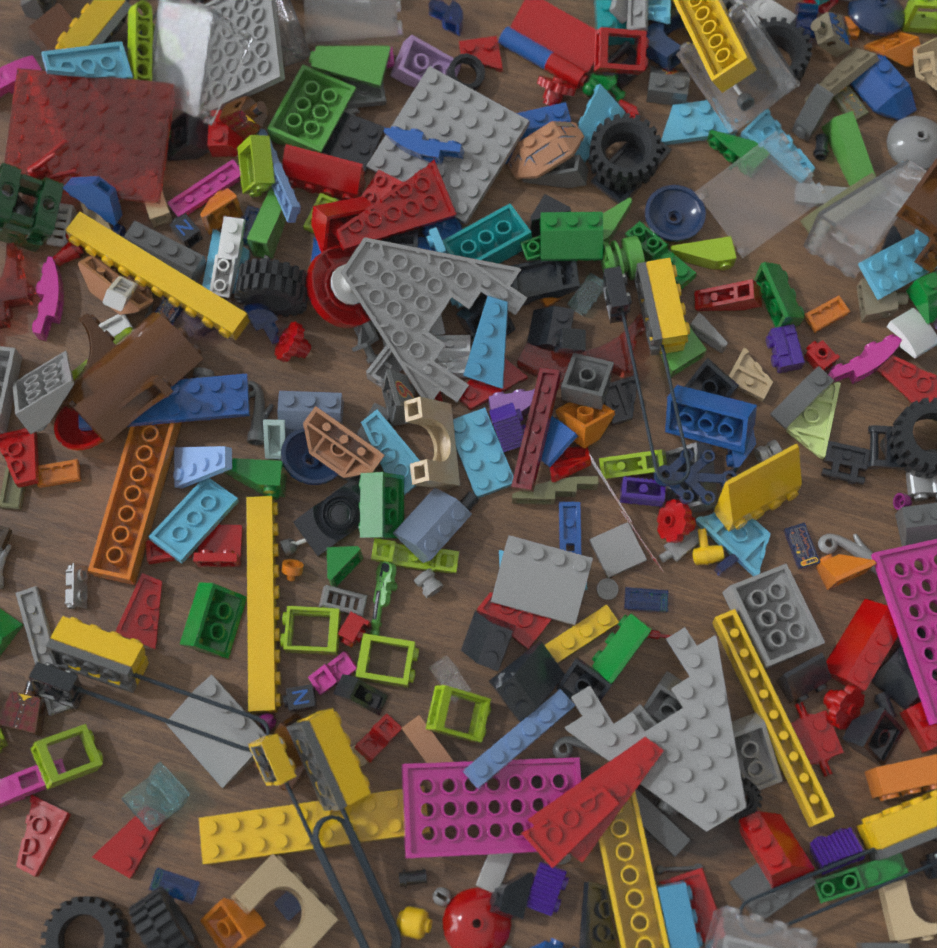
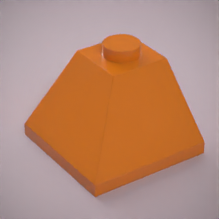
[864,31,920,67]
[200,188,243,235]
[556,402,615,448]
[816,554,876,590]
[200,898,266,948]

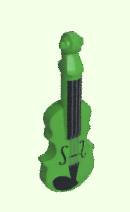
[370,561,397,636]

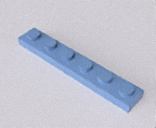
[256,129,301,223]
[463,689,575,789]

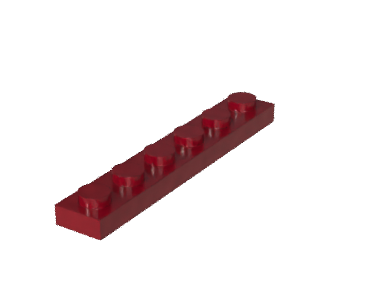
[511,368,562,492]

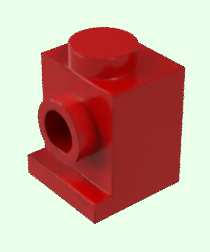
[804,340,840,372]
[338,612,371,648]

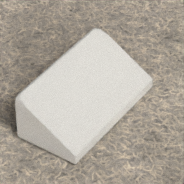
[476,853,513,893]

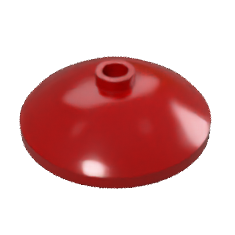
[54,406,103,450]
[443,888,511,948]

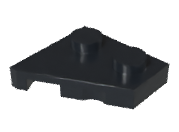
[604,376,637,426]

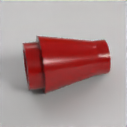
[53,241,84,266]

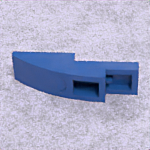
[384,126,465,164]

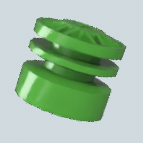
[601,236,645,280]

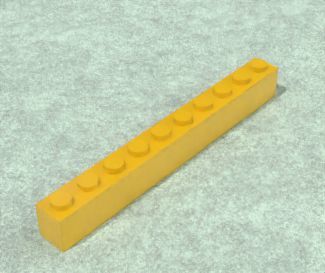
[65,212,250,340]
[246,496,281,714]
[712,609,835,828]

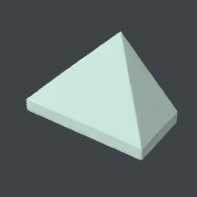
[263,419,286,459]

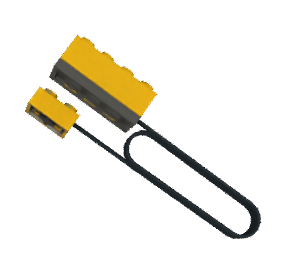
[248,708,402,948]

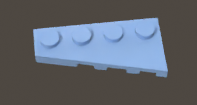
[173,446,232,489]

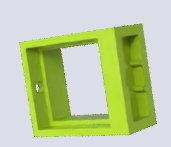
[902,0,937,34]
[237,135,275,197]
[280,606,341,655]
[355,633,419,688]
[425,685,491,743]
[31,724,103,790]

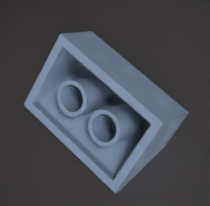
[277,391,344,438]
[393,488,472,563]

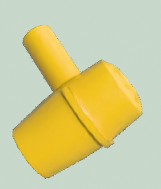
[692,528,725,566]

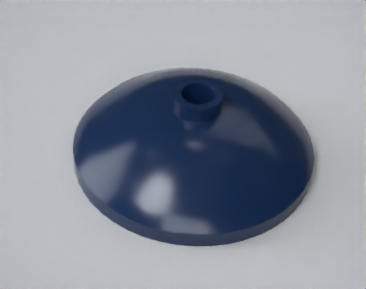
[848,0,905,36]
[645,185,706,242]
[281,428,338,485]

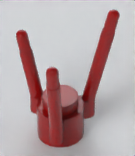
[27,139,77,180]

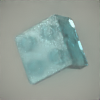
[122,761,190,831]

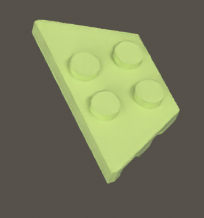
[786,382,841,459]

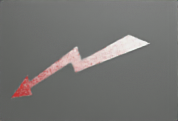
[589,453,662,570]

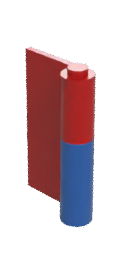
[499,0,597,89]

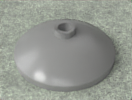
[886,116,937,171]

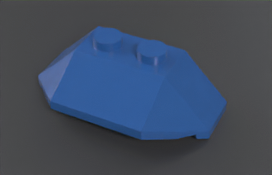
[850,55,917,121]

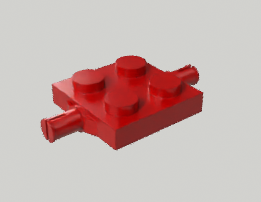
[790,702,844,777]

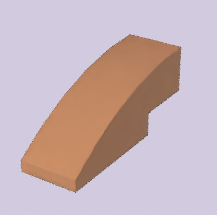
[401,715,454,786]

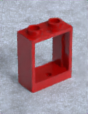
[594,27,649,75]

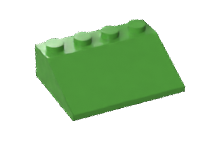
[267,65,356,153]

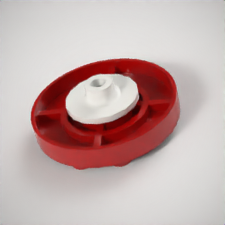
[306,245,371,328]

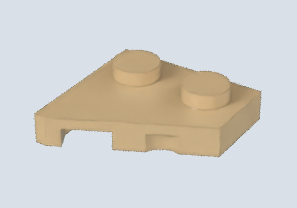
[729,348,773,402]

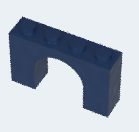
[636,6,686,72]

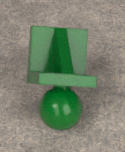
[583,73,626,101]

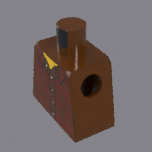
[219,96,268,140]
[0,681,46,736]

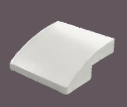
[887,308,937,358]
[434,335,471,378]

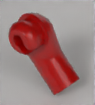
[618,99,639,118]

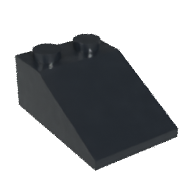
[489,641,565,722]

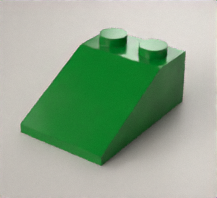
[224,458,287,500]

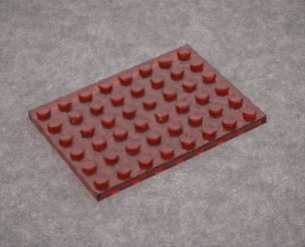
[4,68,176,204]

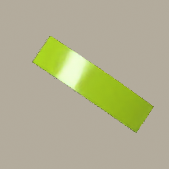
[371,538,459,573]

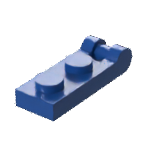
[559,502,581,555]

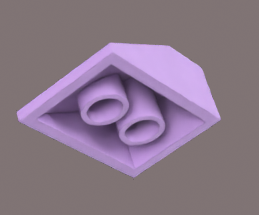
[390,35,461,88]

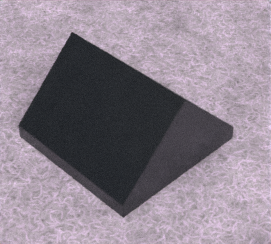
[530,194,571,237]
[684,358,739,398]
[556,657,613,702]

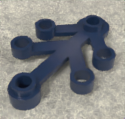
[654,449,737,505]

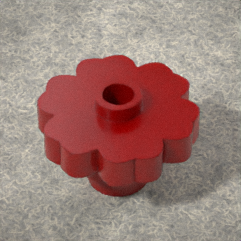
[536,75,577,106]
[274,321,311,363]
[657,499,696,544]
[823,685,865,729]

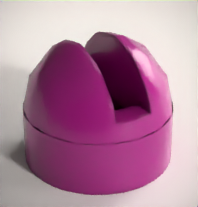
[893,493,912,510]
[259,713,276,733]

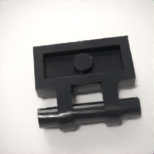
[821,441,870,485]

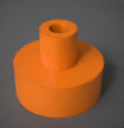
[281,559,304,581]

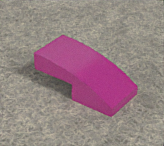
[308,651,357,695]

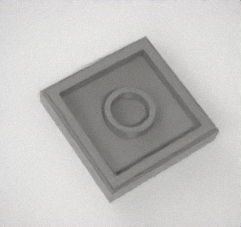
[589,522,647,578]

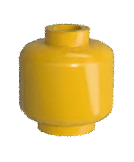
[397,906,432,940]

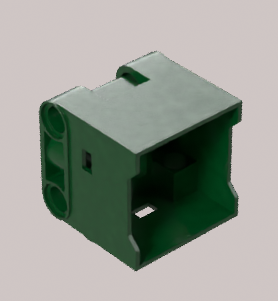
[0,162,64,252]

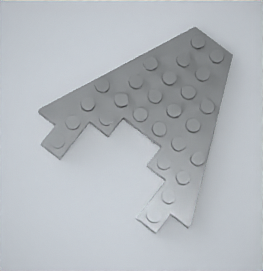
[341,237,527,402]
[565,627,746,832]

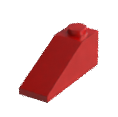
[694,279,762,311]

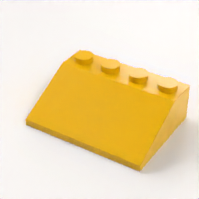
[714,444,802,532]

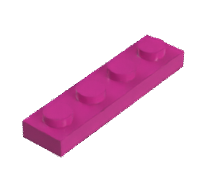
[167,159,241,217]

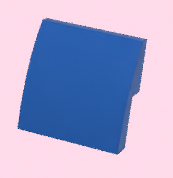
[541,416,578,467]

